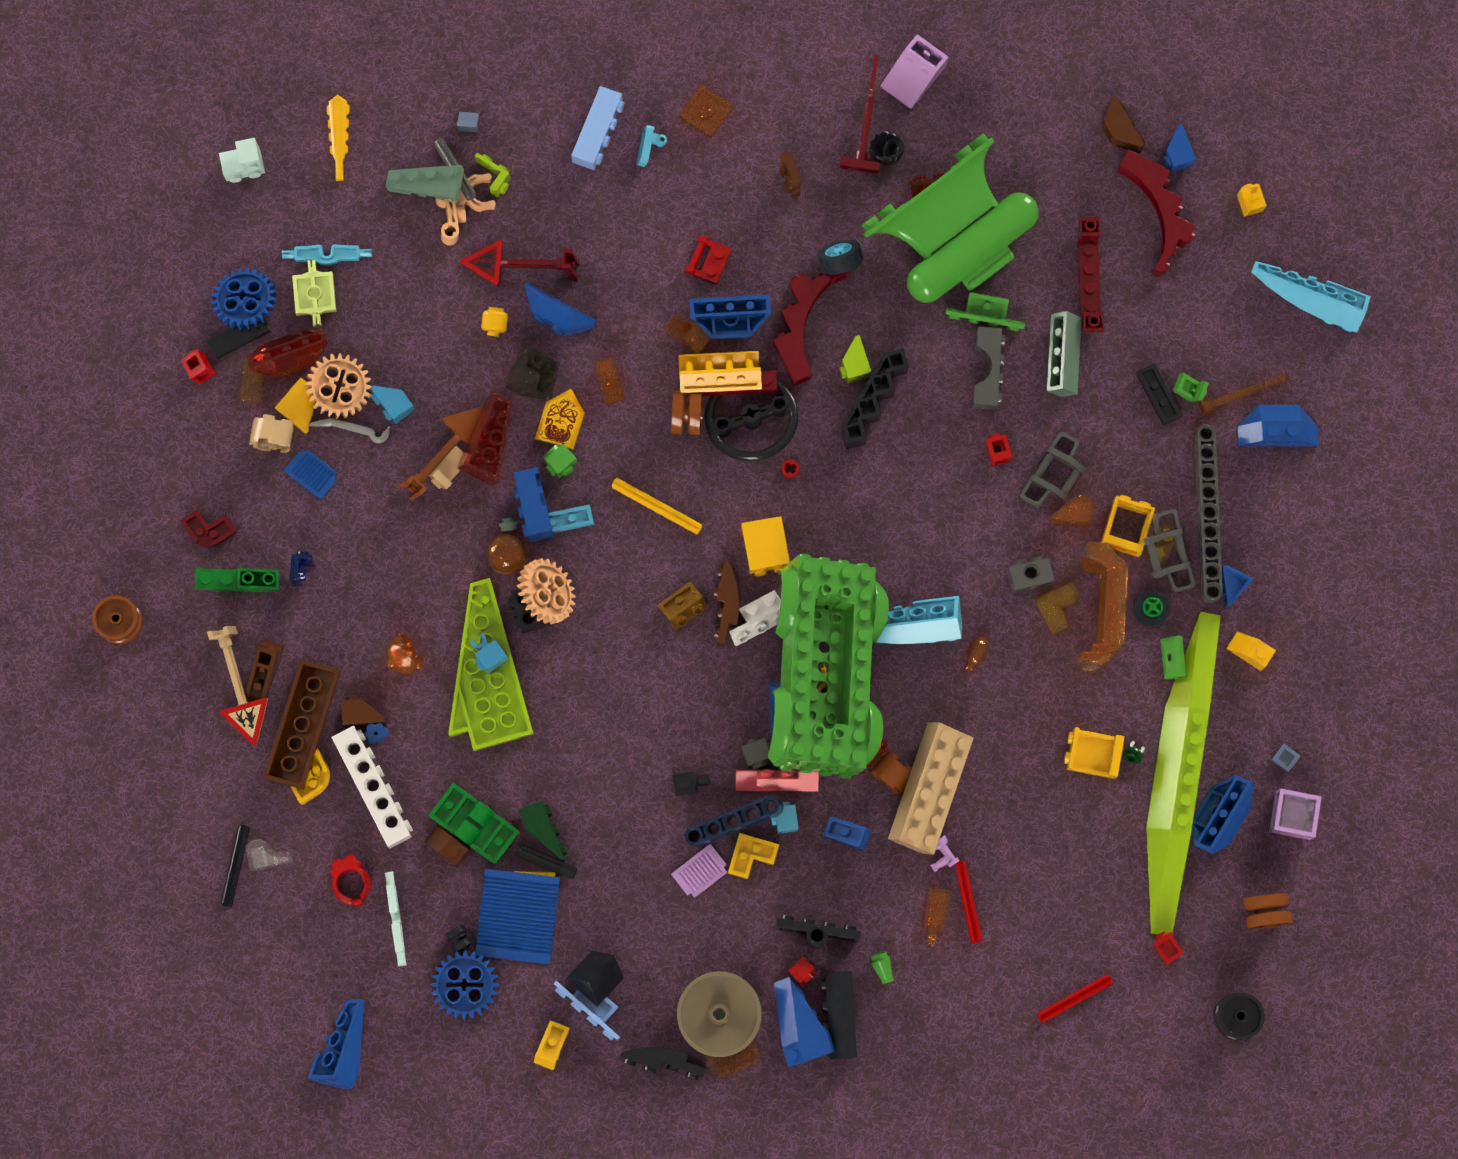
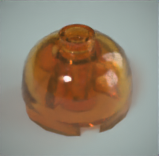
[487,534,527,575]
[385,633,424,675]

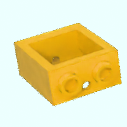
[1100,495,1155,557]

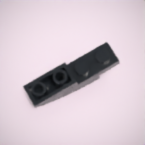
[620,1047,706,1080]

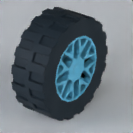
[817,239,864,275]

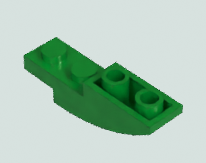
[194,568,279,592]

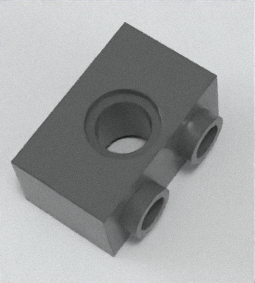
[1007,556,1055,594]

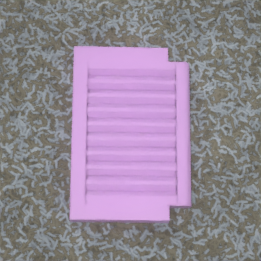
[671,844,727,898]

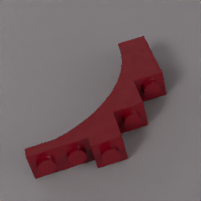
[1117,149,1195,278]
[773,271,850,387]

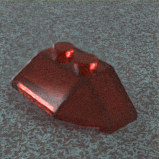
[246,329,328,379]

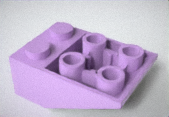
[880,34,948,109]

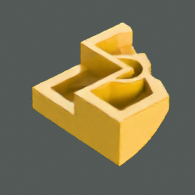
[275,378,316,434]

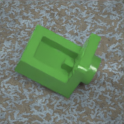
[1173,373,1209,402]

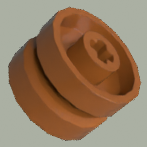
[671,390,703,436]
[92,595,143,645]
[1243,893,1293,929]

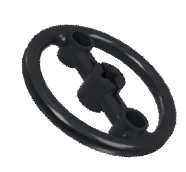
[704,380,798,461]

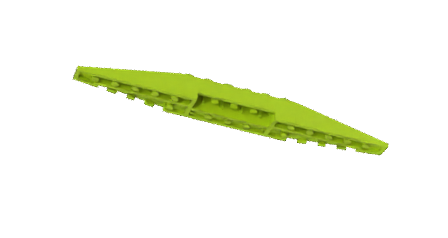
[1146,612,1221,935]

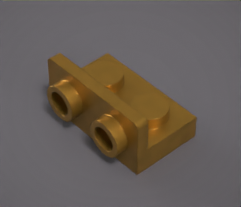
[657,582,708,630]

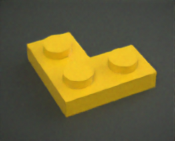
[728,833,779,879]

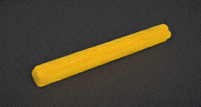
[612,478,702,534]

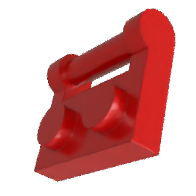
[684,235,732,285]

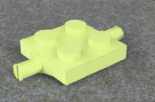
[292,260,337,327]

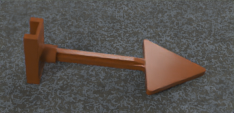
[397,406,487,501]

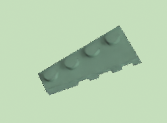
[385,165,464,203]

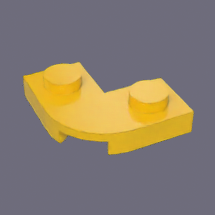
[291,748,330,805]

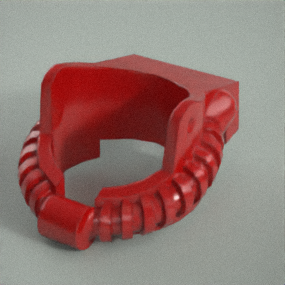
[330,854,372,907]

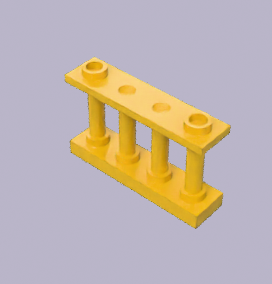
[678,351,762,393]

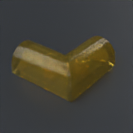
[1034,582,1080,636]

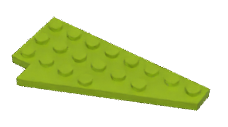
[449,578,534,751]

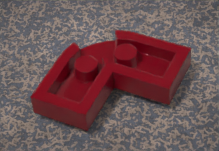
[180,510,238,547]

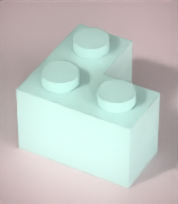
[219,137,265,183]

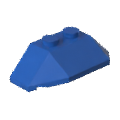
[524,282,596,336]
[689,294,771,340]
[1237,405,1319,446]
[1191,774,1254,854]

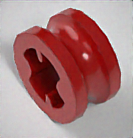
[781,460,799,479]

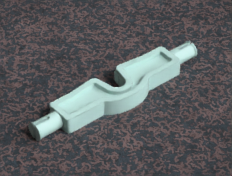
[385,872,407,967]

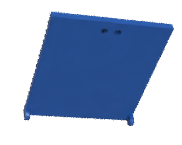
[475,868,560,964]

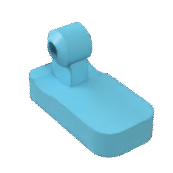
[636,125,667,167]

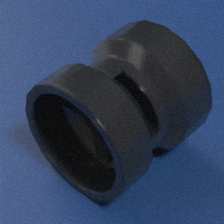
[445,925,473,953]

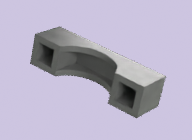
[972,327,1005,410]

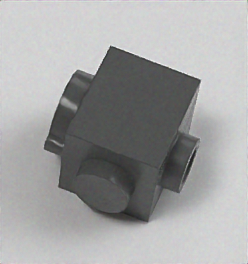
[741,737,772,770]

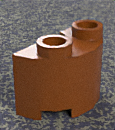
[869,752,912,798]

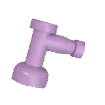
[930,835,960,872]

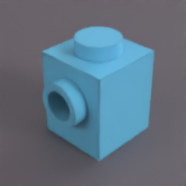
[771,802,799,834]

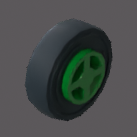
[1133,590,1170,627]

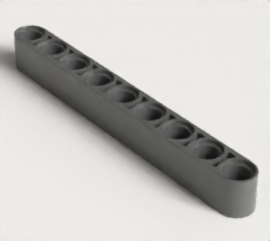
[1194,424,1223,604]

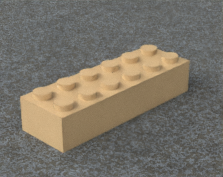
[888,722,973,855]

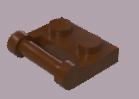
[779,152,801,198]

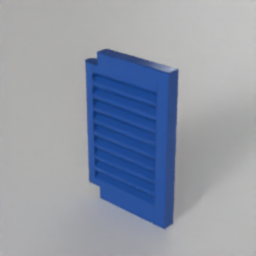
[283,449,338,500]

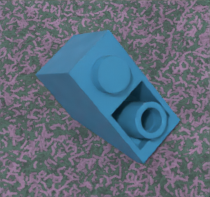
[370,386,415,424]

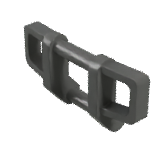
[1020,432,1086,509]
[1143,509,1195,592]

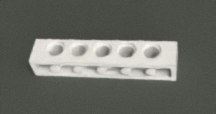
[332,726,413,849]

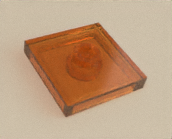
[679,85,733,138]

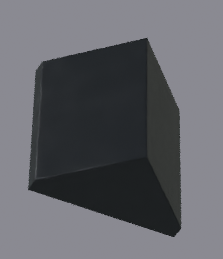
[566,951,623,1007]

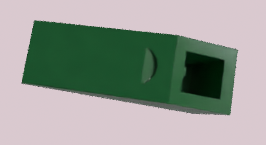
[519,801,567,862]

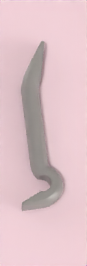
[309,418,391,444]

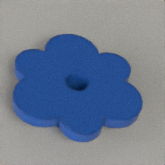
[364,722,388,744]

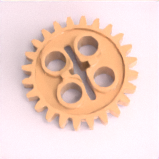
[305,353,372,419]
[517,558,576,624]

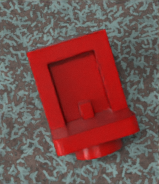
[1152,931,1184,965]

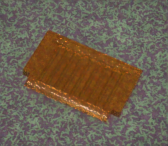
[705,1039,760,1079]

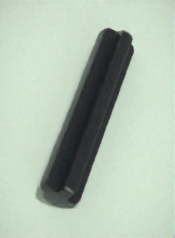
[518,845,577,879]

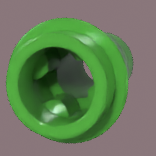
[870,951,894,984]

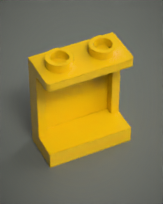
[741,516,790,576]
[1064,727,1125,779]

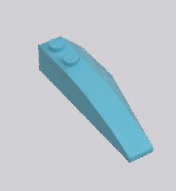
[1252,261,1371,333]
[875,596,962,644]

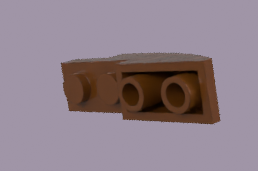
[713,561,739,646]

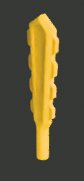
[327,94,350,181]

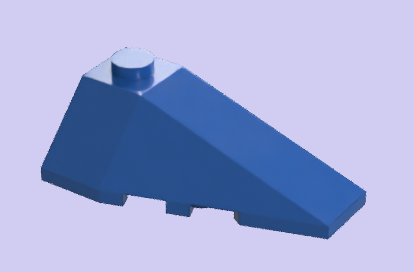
[774,976,836,1067]
[308,999,364,1089]

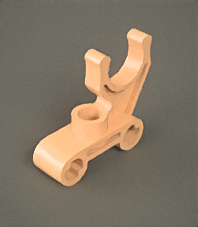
[436,173,496,245]

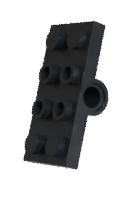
[775,915,861,949]

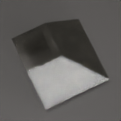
[506,347,560,400]

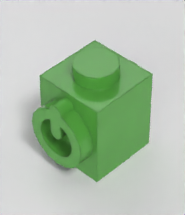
[544,444,577,479]

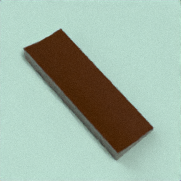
[263,659,341,790]

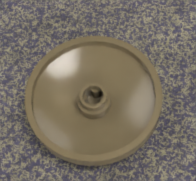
[677,971,762,1057]

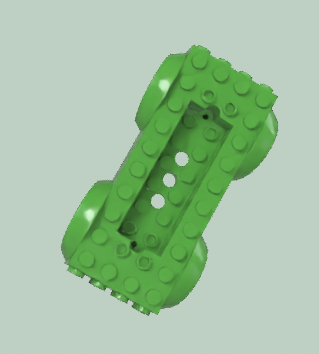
[768,554,889,779]

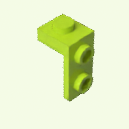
[475,153,511,198]

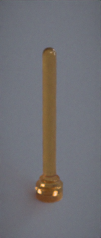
[1198,373,1290,416]

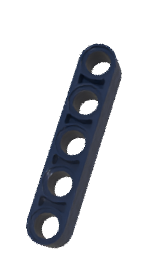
[684,796,784,847]

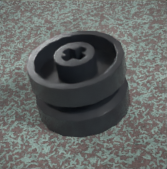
[1213,992,1265,1040]

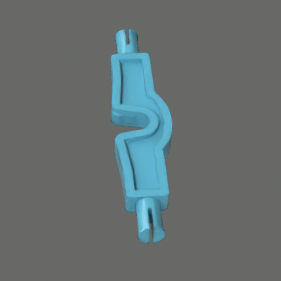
[282,244,372,266]

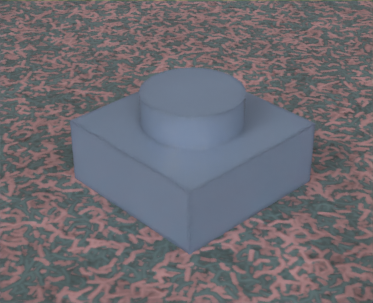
[1270,744,1300,773]

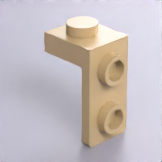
[429,446,470,489]

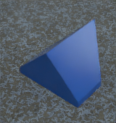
[1222,565,1254,609]

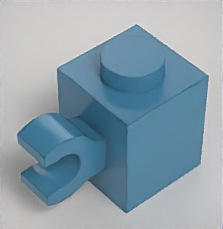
[471,633,508,673]

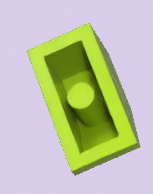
[839,335,871,383]

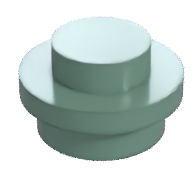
[498,518,519,531]

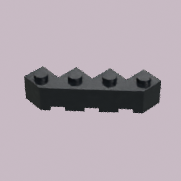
[841,348,909,450]

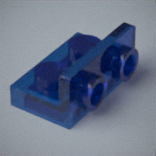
[290,551,315,587]

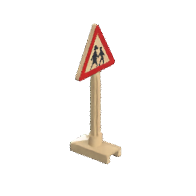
[207,626,268,746]

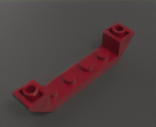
[1078,217,1104,332]

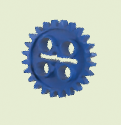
[211,268,277,330]
[430,950,500,1020]

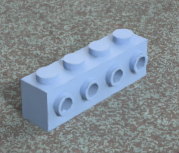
[571,86,625,170]

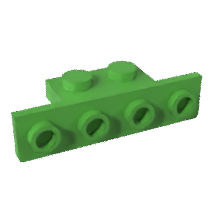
[945,292,1025,331]

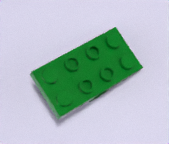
[428,783,520,865]

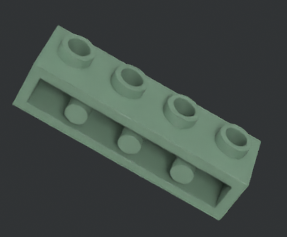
[1047,311,1082,397]

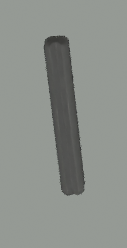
[434,139,476,201]

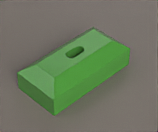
[1160,636,1186,680]

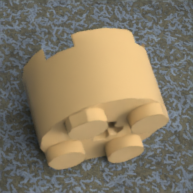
[249,414,294,453]

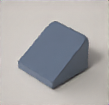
[457,112,479,132]

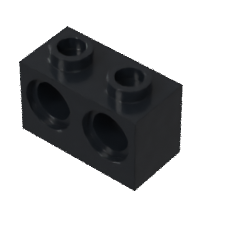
[509,589,546,633]

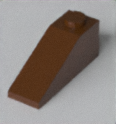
[245,639,284,702]

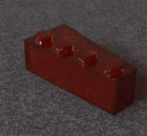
[457,393,512,485]

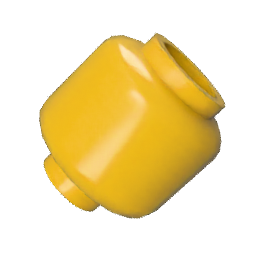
[481,307,508,337]

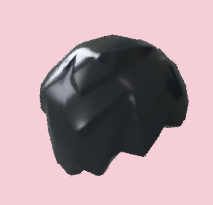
[869,131,904,165]

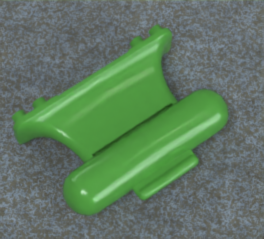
[861,133,1039,303]

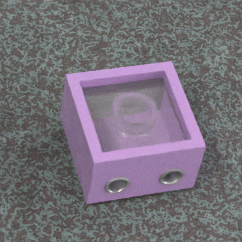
[1269,789,1321,840]

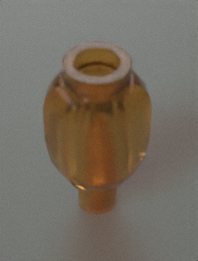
[965,635,990,673]

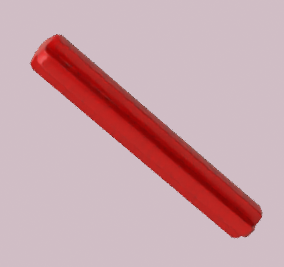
[954,861,982,943]
[1037,974,1112,1023]

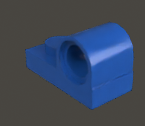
[823,816,872,852]

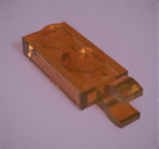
[923,887,950,946]

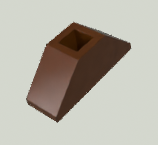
[1102,96,1145,153]

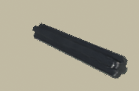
[221,825,250,907]

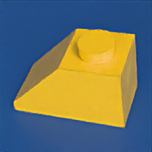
[1226,632,1276,671]

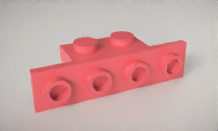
[736,769,819,792]

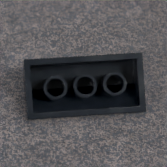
[821,971,857,1060]

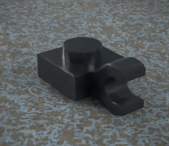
[672,772,710,796]

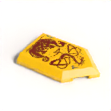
[535,389,585,450]

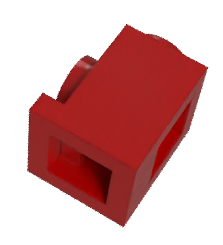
[181,349,217,384]
[985,433,1012,466]
[788,956,817,987]

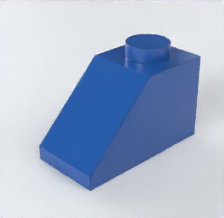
[1163,124,1196,173]

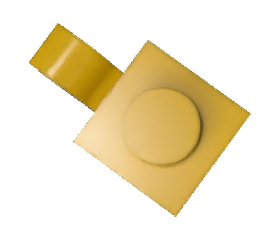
[1237,184,1266,217]

